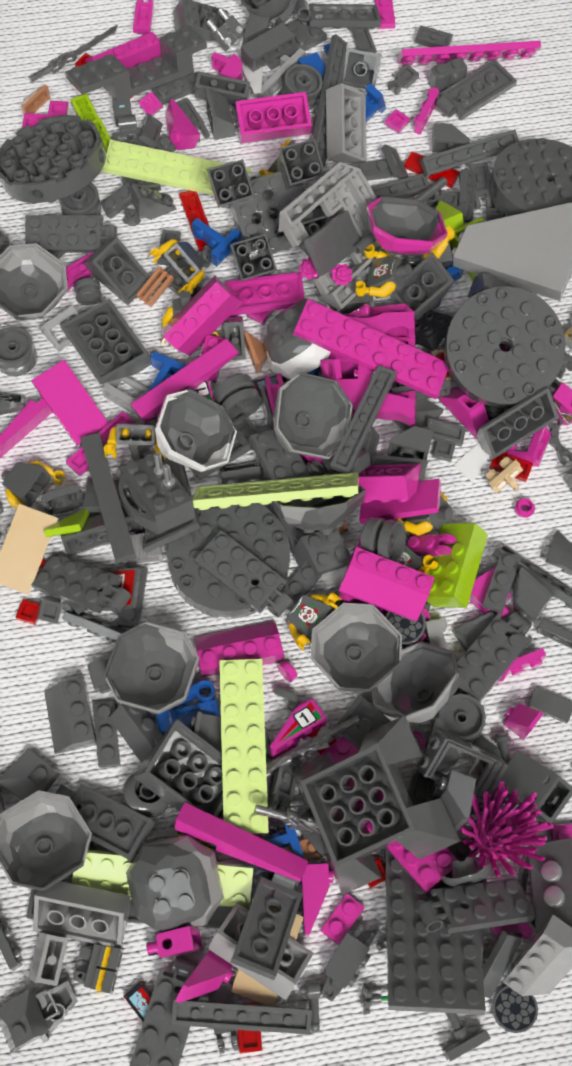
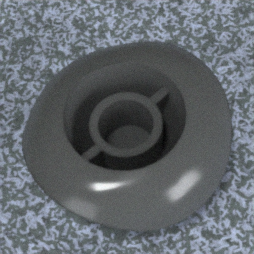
[123,771,170,817]
[440,857,492,886]

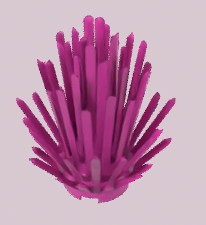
[460,781,554,878]

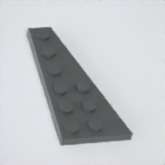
[142,456,201,553]

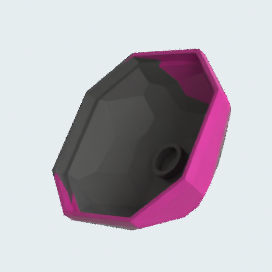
[367,196,448,257]

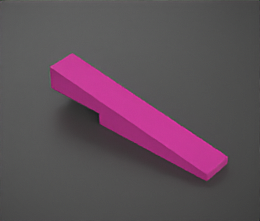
[130,339,239,423]
[0,398,53,458]
[175,802,308,882]

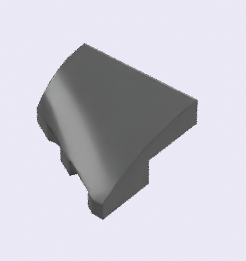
[545,530,572,576]
[34,976,78,1043]

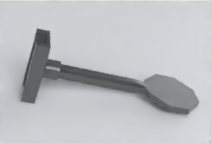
[442,1013,491,1062]

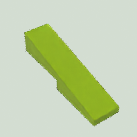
[71,93,111,152]

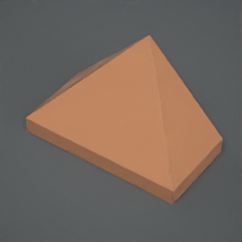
[22,84,51,114]
[244,332,268,374]

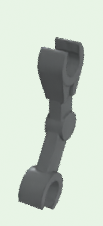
[548,418,572,465]

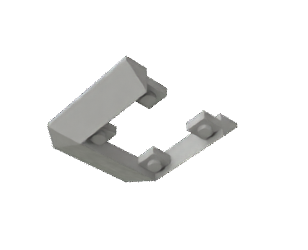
[278,162,396,310]

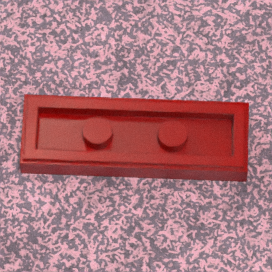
[404,151,460,189]

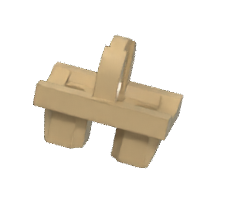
[485,457,523,494]

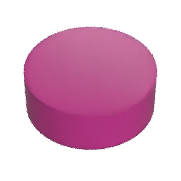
[278,661,297,682]

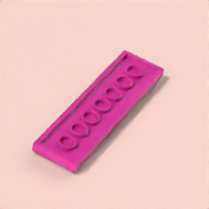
[397,40,541,66]
[293,299,448,399]
[315,737,458,895]

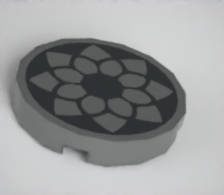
[386,611,426,645]
[491,986,538,1033]

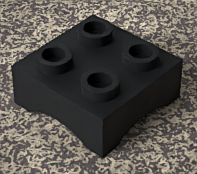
[415,311,453,351]

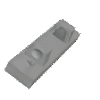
[256,48,306,98]

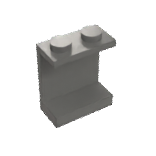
[190,711,222,753]

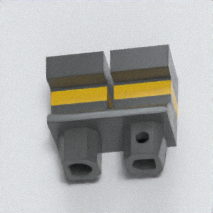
[73,944,124,995]

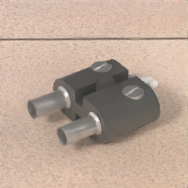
[206,7,245,52]

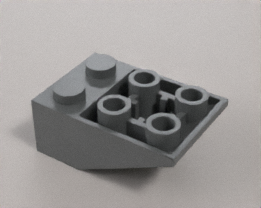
[173,0,228,41]
[496,750,572,824]

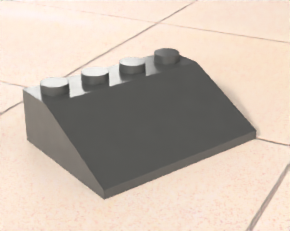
[60,298,151,384]
[134,719,223,817]

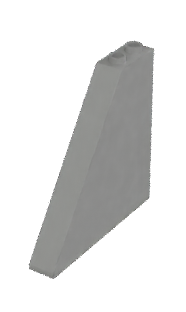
[452,202,572,301]

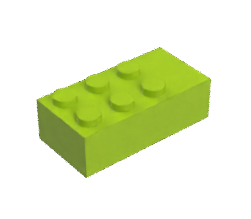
[426,523,488,608]

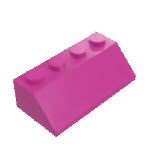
[85,31,161,68]
[235,92,312,144]
[162,276,243,356]
[340,463,420,503]
[338,547,435,622]
[194,621,284,677]

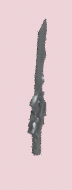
[28,25,118,83]
[266,715,361,777]
[254,804,383,855]

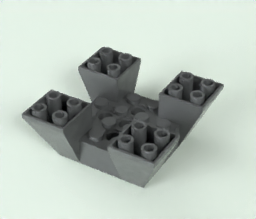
[207,138,337,281]
[291,715,461,895]

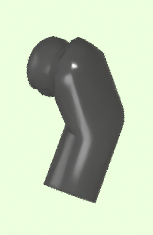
[274,685,301,712]

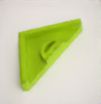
[43,508,89,537]

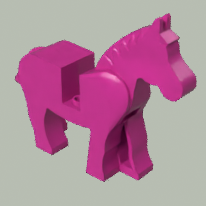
[299,304,416,466]

